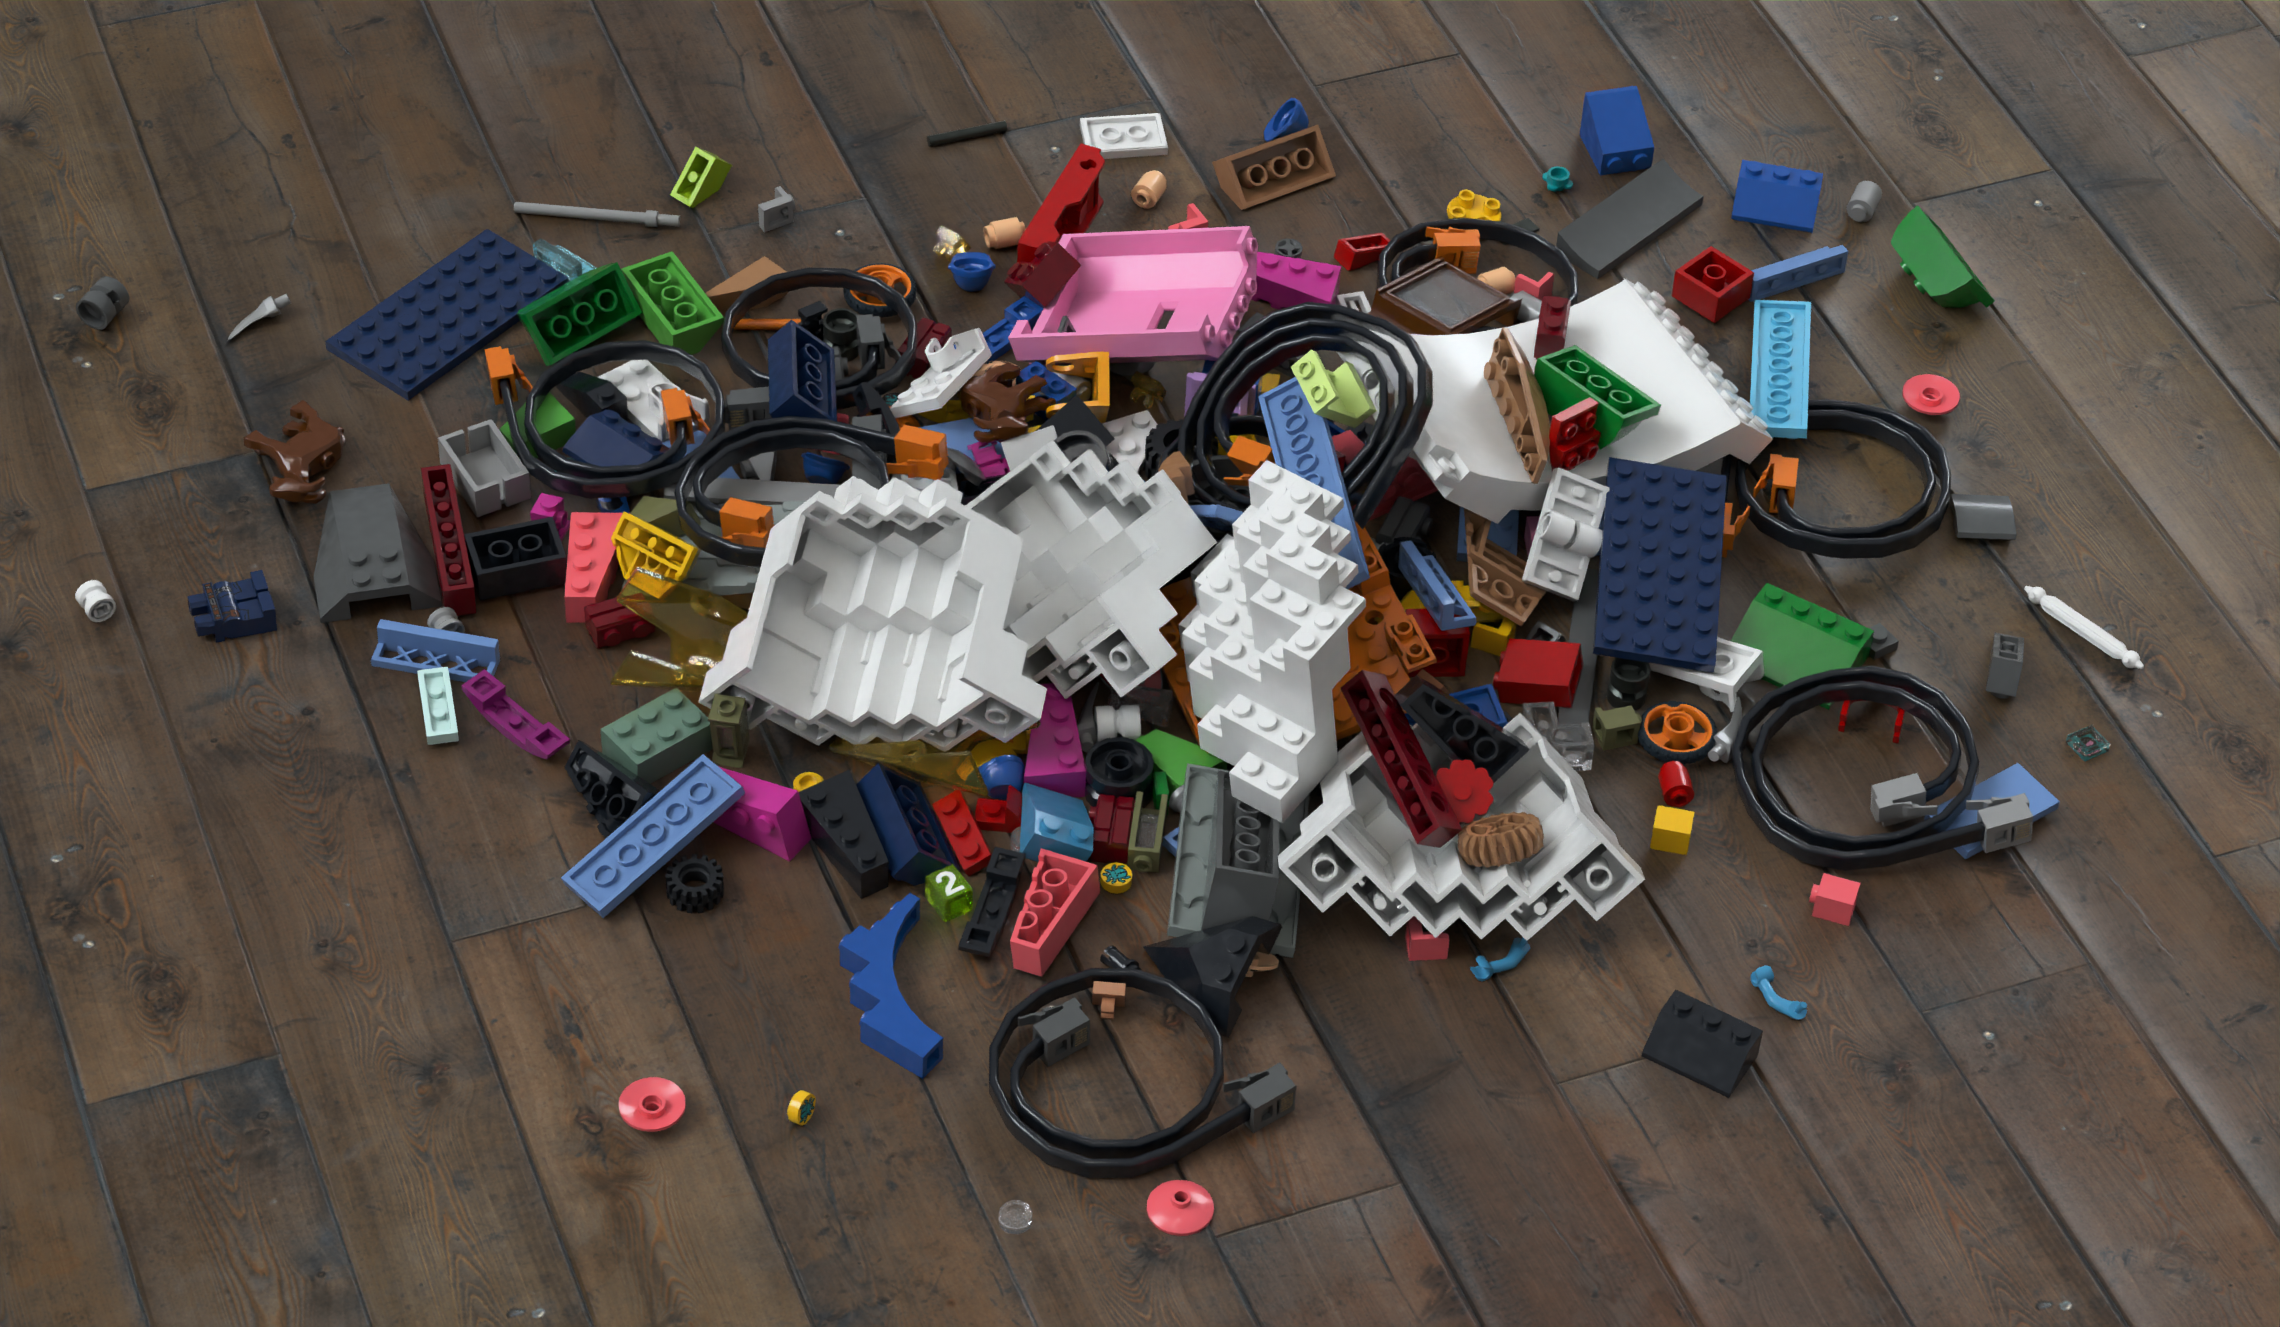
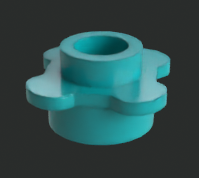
[1542,166,1573,191]

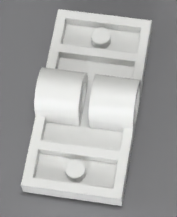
[1522,467,1610,601]

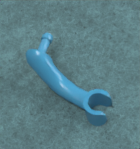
[1470,937,1530,981]
[1750,965,1807,1020]

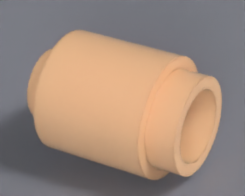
[1131,170,1167,209]
[983,217,1026,249]
[1477,267,1516,295]

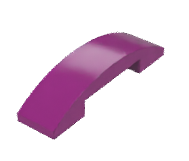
[462,669,570,759]

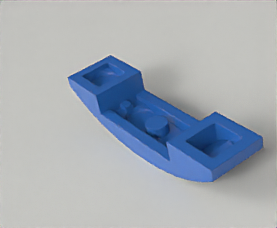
[954,296,1043,363]

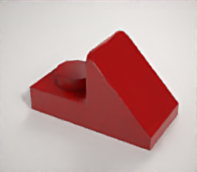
[975,785,1022,834]

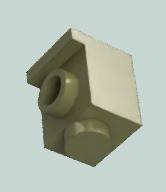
[1592,705,1642,751]

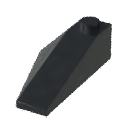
[565,740,660,838]

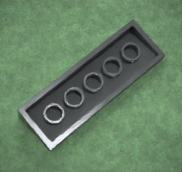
[1556,158,1704,279]

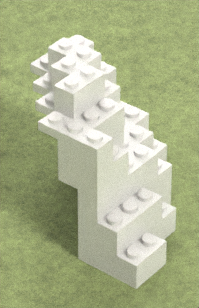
[965,439,1217,699]
[1178,460,1366,823]
[698,476,1047,752]
[1278,713,1645,941]

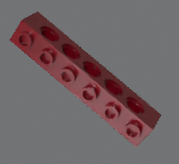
[421,464,476,616]
[1341,670,1462,848]

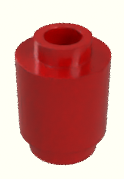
[1658,761,1695,807]

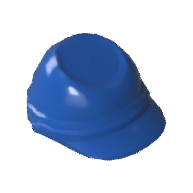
[1264,98,1309,142]
[948,252,996,292]
[801,452,850,484]
[967,755,1025,800]

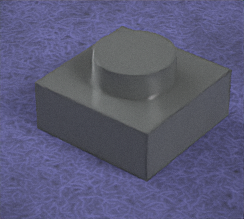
[1869,623,1899,660]

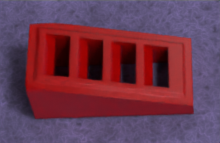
[1334,233,1390,271]

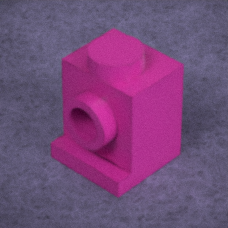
[530,493,570,542]

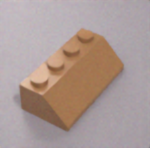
[1212,125,1336,210]

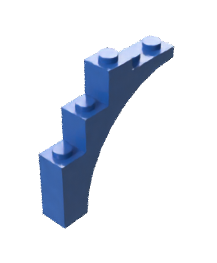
[839,893,943,1079]

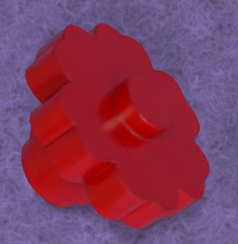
[1436,760,1494,824]

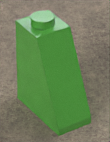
[499,392,576,458]
[1135,729,1227,799]

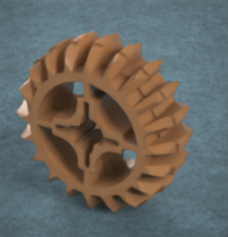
[1458,812,1544,868]

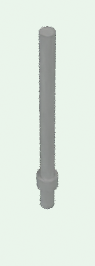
[514,202,680,228]

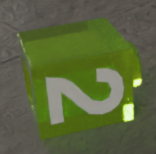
[925,864,973,922]

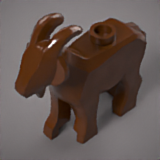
[957,362,1056,443]
[244,400,346,504]

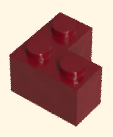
[1004,241,1081,308]

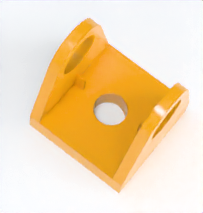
[1046,351,1110,423]

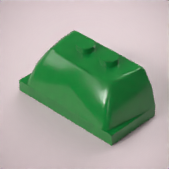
[1891,205,1995,308]
[517,262,642,366]
[1534,345,1661,450]

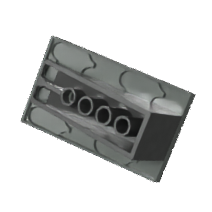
[1167,763,1309,958]

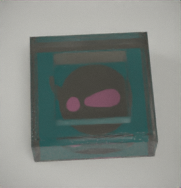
[2066,725,2110,762]

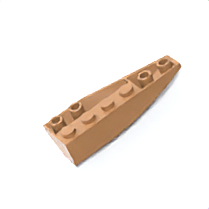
[1483,327,1550,484]

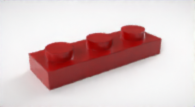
[932,788,992,877]

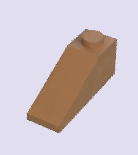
[705,256,788,315]

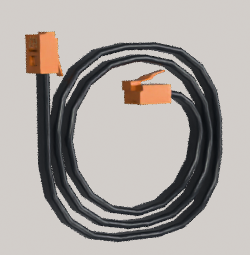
[1178,302,1433,553]

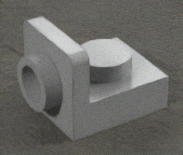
[758,186,795,233]

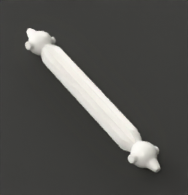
[2024,586,2144,669]

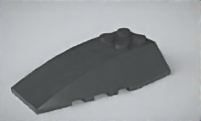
[313,483,442,623]

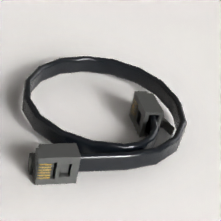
[721,267,918,431]

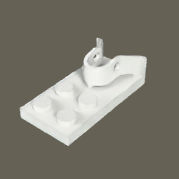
[890,328,992,418]
[598,360,710,442]
[1649,637,1764,712]

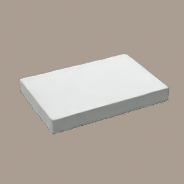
[1080,113,1168,159]

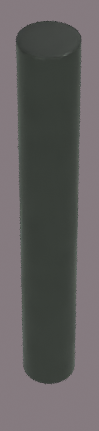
[927,120,1007,147]

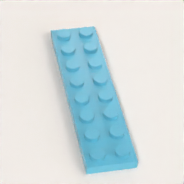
[1750,300,1811,439]

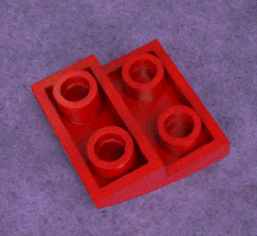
[1549,397,1601,472]

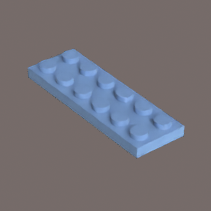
[561,754,745,918]

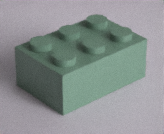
[601,687,713,784]

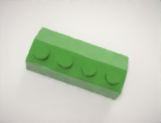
[621,251,724,355]

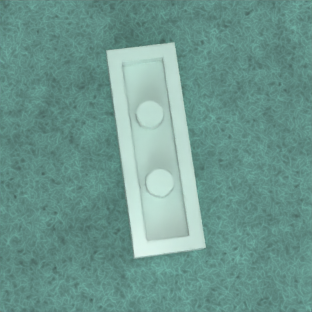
[417,667,459,745]

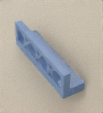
[1748,245,1848,302]
[1398,541,1476,631]
[371,619,500,682]

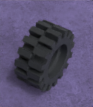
[666,854,724,914]

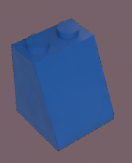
[1580,86,1654,175]

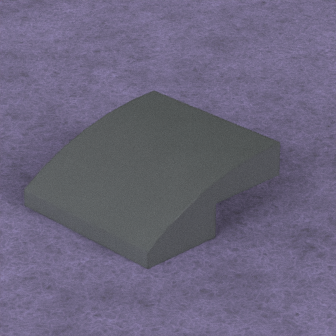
[1949,494,2016,540]

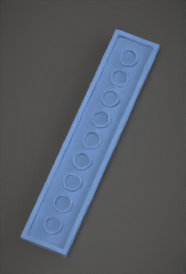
[1258,377,1370,589]

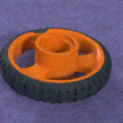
[843,263,917,318]
[1638,701,1717,765]

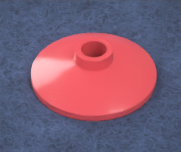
[1902,374,1960,415]
[619,1077,686,1132]
[1147,1180,1214,1236]

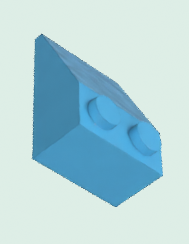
[1020,782,1094,862]

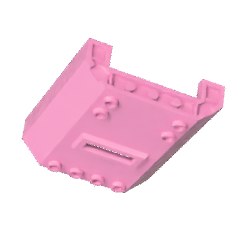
[1008,226,1258,365]

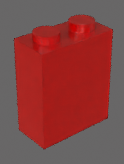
[1493,638,1584,708]

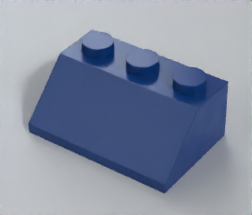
[1731,160,1823,233]

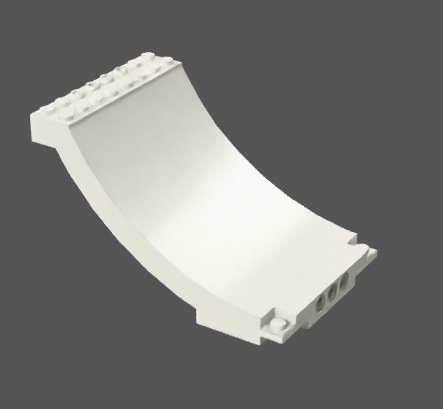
[1336,279,1773,524]

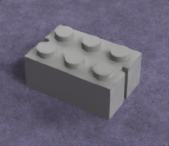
[438,419,531,517]

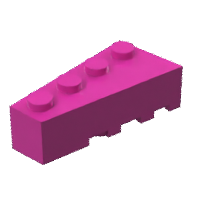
[1251,251,1341,310]
[1024,683,1086,798]
[714,766,812,862]

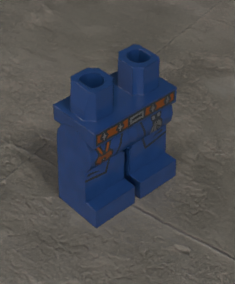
[187,570,277,643]

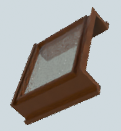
[1367,256,1522,336]

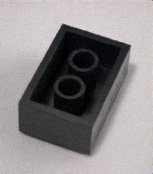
[464,517,567,601]

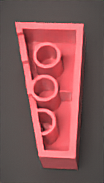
[564,512,623,623]
[1010,848,1100,977]

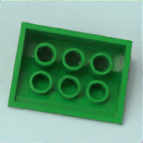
[1731,583,1874,710]

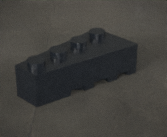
[1394,675,1530,783]
[799,770,889,899]

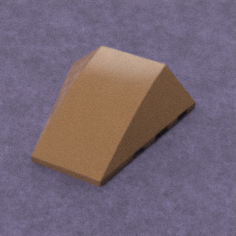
[1464,508,1547,626]

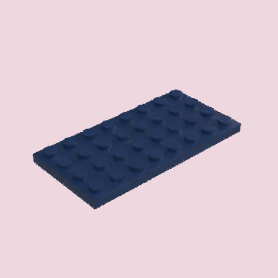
[325,229,569,401]
[1593,457,1727,673]

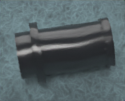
[1100,945,1141,970]

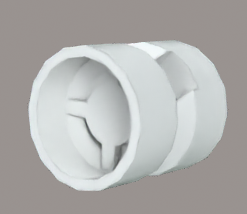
[1094,705,1141,743]

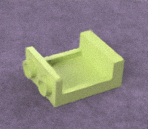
[1291,350,1377,428]

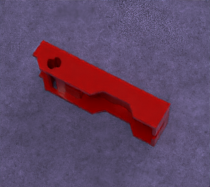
[1017,143,1105,263]

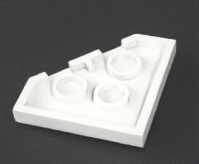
[1102,410,1158,473]

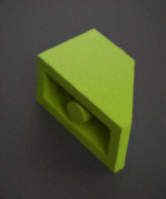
[670,146,732,208]

